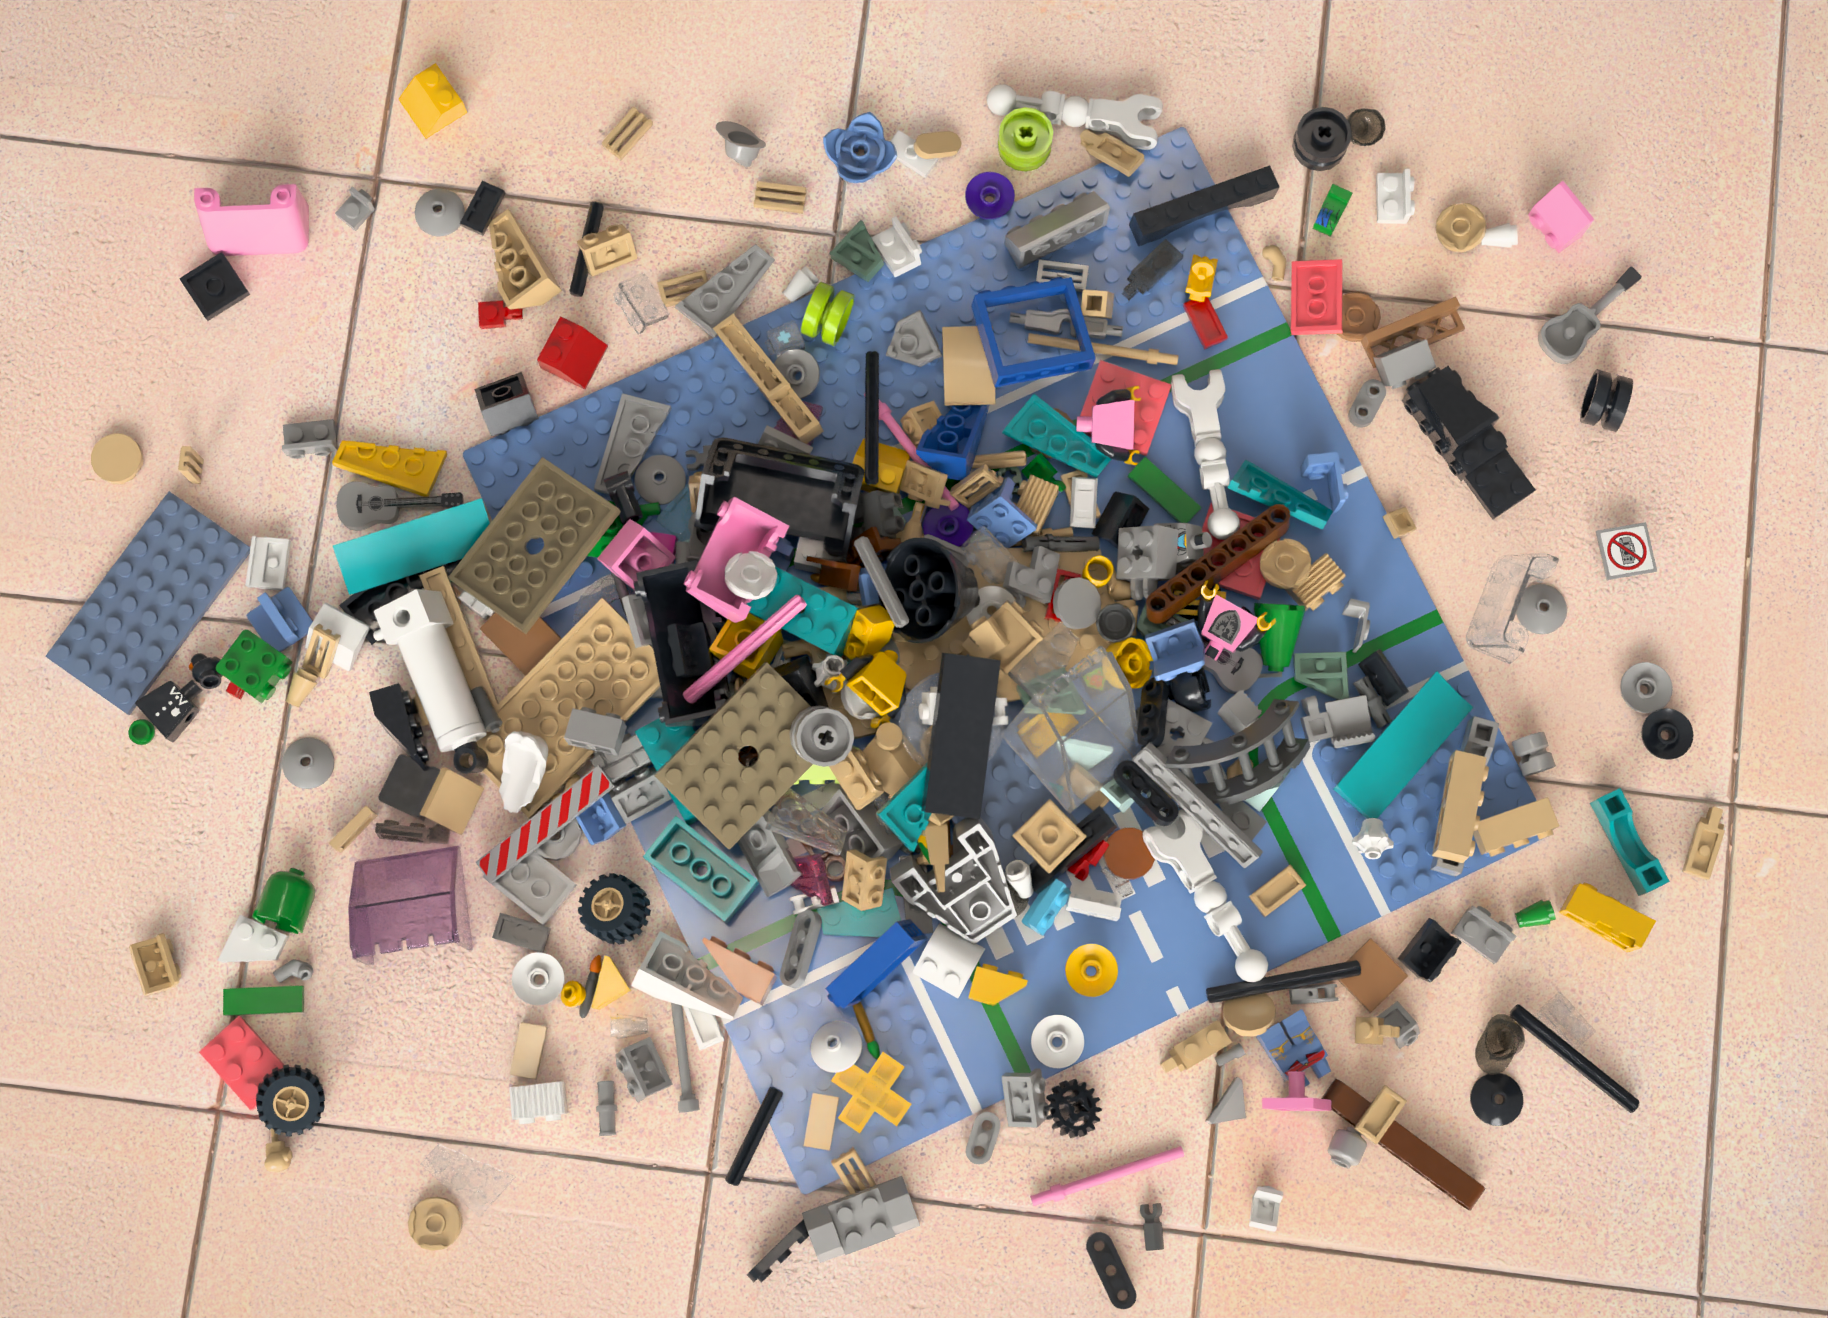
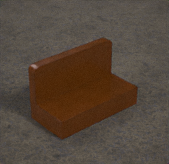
[806,556,861,592]

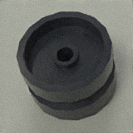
[1292,107,1352,171]
[1580,369,1633,432]

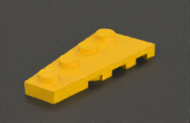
[332,440,447,497]

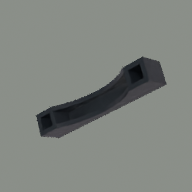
[1129,165,1280,247]

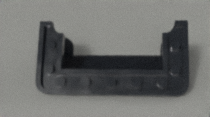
[694,437,865,557]
[633,560,731,727]

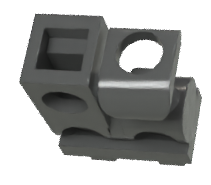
[851,490,904,541]

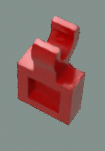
[478,300,523,329]
[1068,840,1109,881]

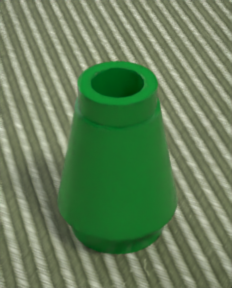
[1514,899,1556,928]

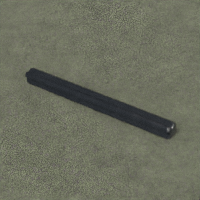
[865,351,879,485]
[1206,960,1361,1003]
[1510,1004,1640,1113]

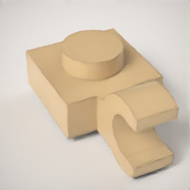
[1355,1017,1400,1045]

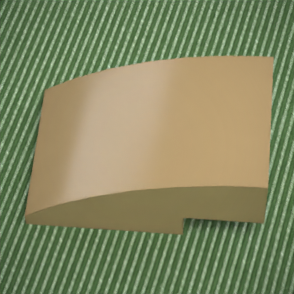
[942,326,995,406]

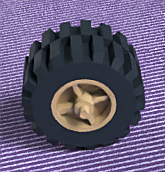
[578,873,651,945]
[256,1064,325,1136]

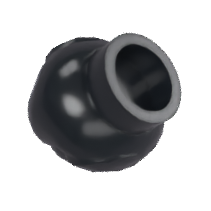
[189,653,223,689]

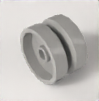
[789,705,854,767]

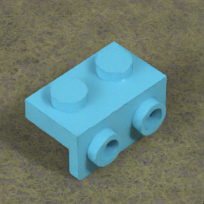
[1022,879,1071,936]

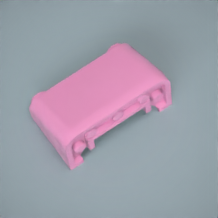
[194,184,309,256]
[684,497,789,623]

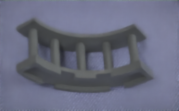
[1165,699,1311,809]

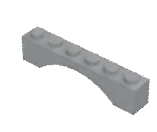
[1430,716,1499,877]

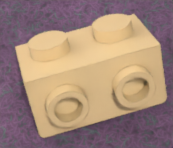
[129,933,181,996]

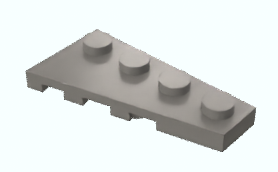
[674,244,775,338]
[594,393,672,494]

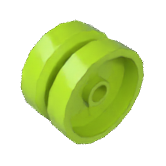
[998,107,1053,172]
[801,282,855,346]

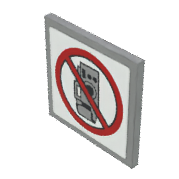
[1595,522,1657,580]

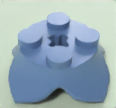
[823,112,897,183]

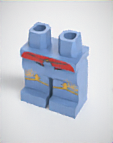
[1256,1009,1331,1087]

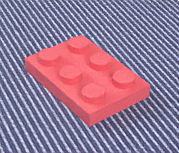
[1291,259,1343,335]
[199,1016,284,1111]

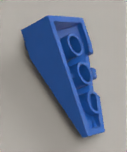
[916,405,990,480]

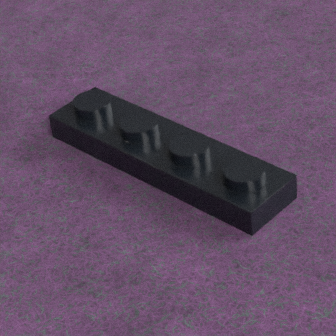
[1029,806,1118,894]

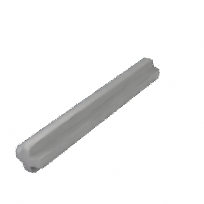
[854,536,909,628]

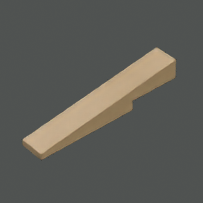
[713,314,824,444]

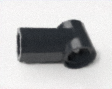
[603,471,643,525]

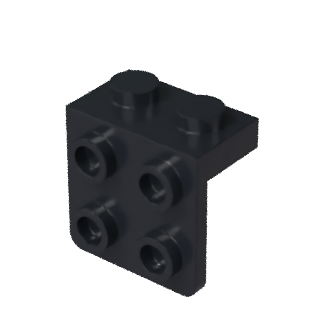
[378,754,440,821]

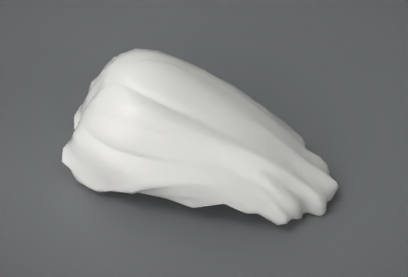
[499,731,548,813]

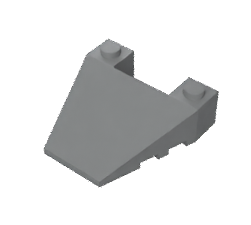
[890,816,1017,944]

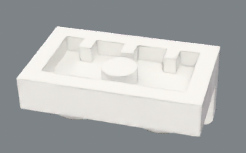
[1376,168,1415,224]
[871,216,922,277]
[1066,884,1122,921]

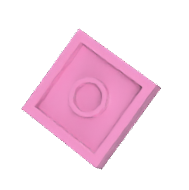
[1262,1072,1331,1111]

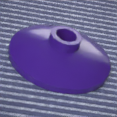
[965,172,1015,219]
[923,503,974,547]

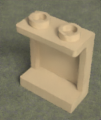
[962,600,1044,682]

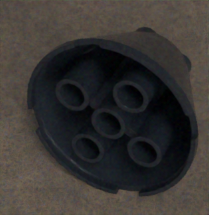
[878,538,980,643]

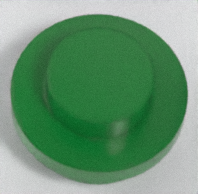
[128,719,155,745]

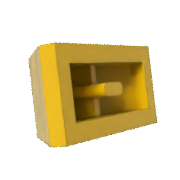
[592,956,631,1010]

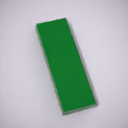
[1127,457,1202,523]
[223,986,304,1016]

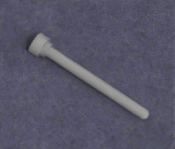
[671,1002,700,1113]

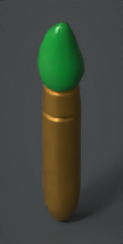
[852,1001,880,1059]

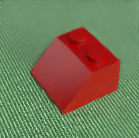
[537,316,608,390]

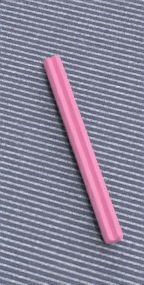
[683,595,807,704]

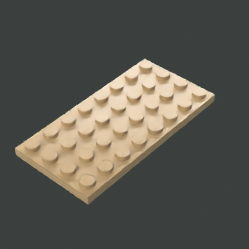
[469,598,660,819]

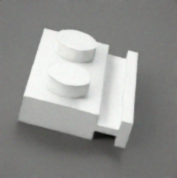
[245,536,291,591]

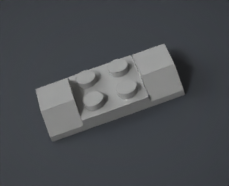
[737,810,802,897]
[802,1176,920,1263]

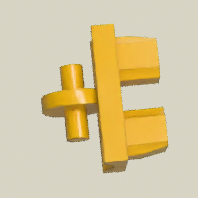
[1185,254,1218,302]

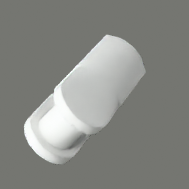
[789,885,839,914]

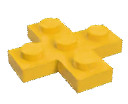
[831,1052,912,1133]

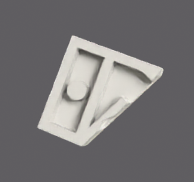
[217,915,289,963]

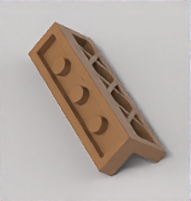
[1361,297,1465,368]

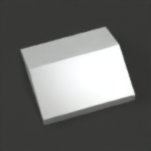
[305,603,370,671]

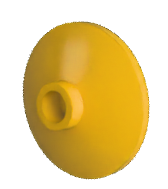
[1065,944,1118,997]

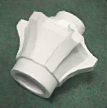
[812,654,848,693]
[1352,818,1394,859]

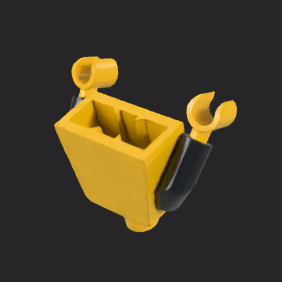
[824,650,907,729]

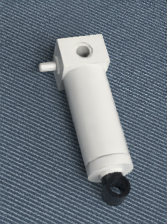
[373,589,489,774]

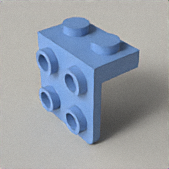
[1145,619,1205,681]

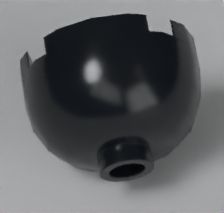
[1168,667,1211,712]

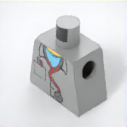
[1154,523,1212,574]

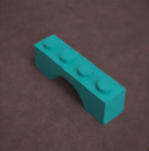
[1590,788,1670,896]

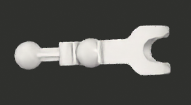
[987,84,1163,150]
[1171,369,1240,540]
[1143,809,1268,982]

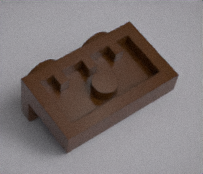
[845,526,902,568]

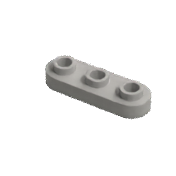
[780,909,822,988]

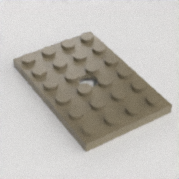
[448,457,621,634]
[654,662,824,850]

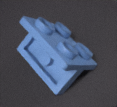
[246,587,313,652]

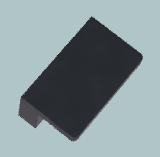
[1092,491,1150,549]

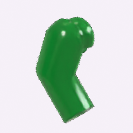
[636,502,661,526]

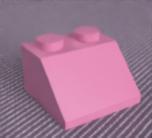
[1528,181,1594,253]
[597,519,676,590]

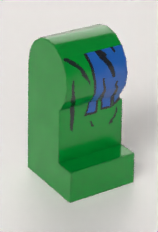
[1312,184,1353,237]

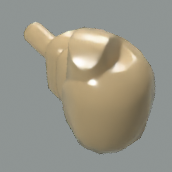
[1106,561,1131,601]
[264,1128,293,1172]

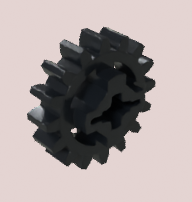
[1044,1079,1102,1138]

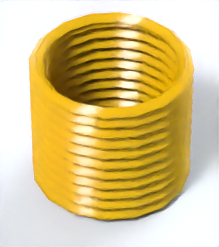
[1082,555,1114,588]

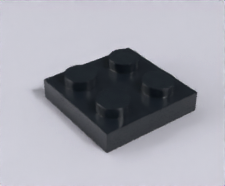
[179,252,250,321]

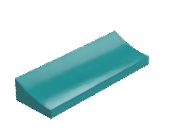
[332,498,490,595]
[1333,671,1474,819]

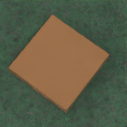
[1338,938,1408,1013]

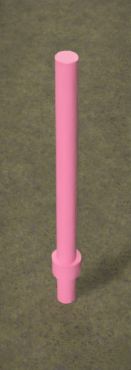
[864,394,959,511]
[1030,1146,1184,1206]

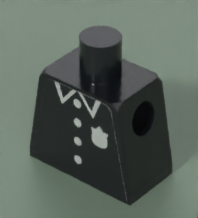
[135,680,203,743]

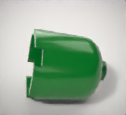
[252,868,315,934]

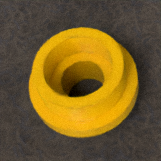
[561,980,586,1007]

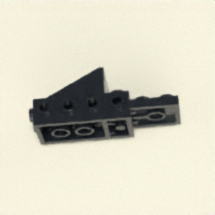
[1402,366,1536,520]

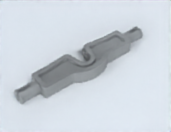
[1009,309,1123,339]

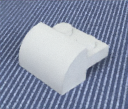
[912,923,985,998]

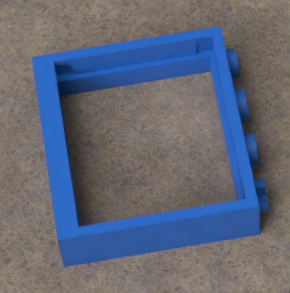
[971,277,1096,387]
[825,919,928,1009]

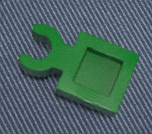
[1021,453,1067,498]

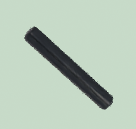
[569,202,604,297]
[725,1087,783,1186]

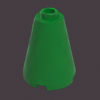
[1254,603,1305,672]

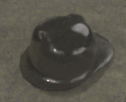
[1475,1014,1525,1074]

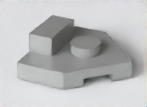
[886,310,942,367]

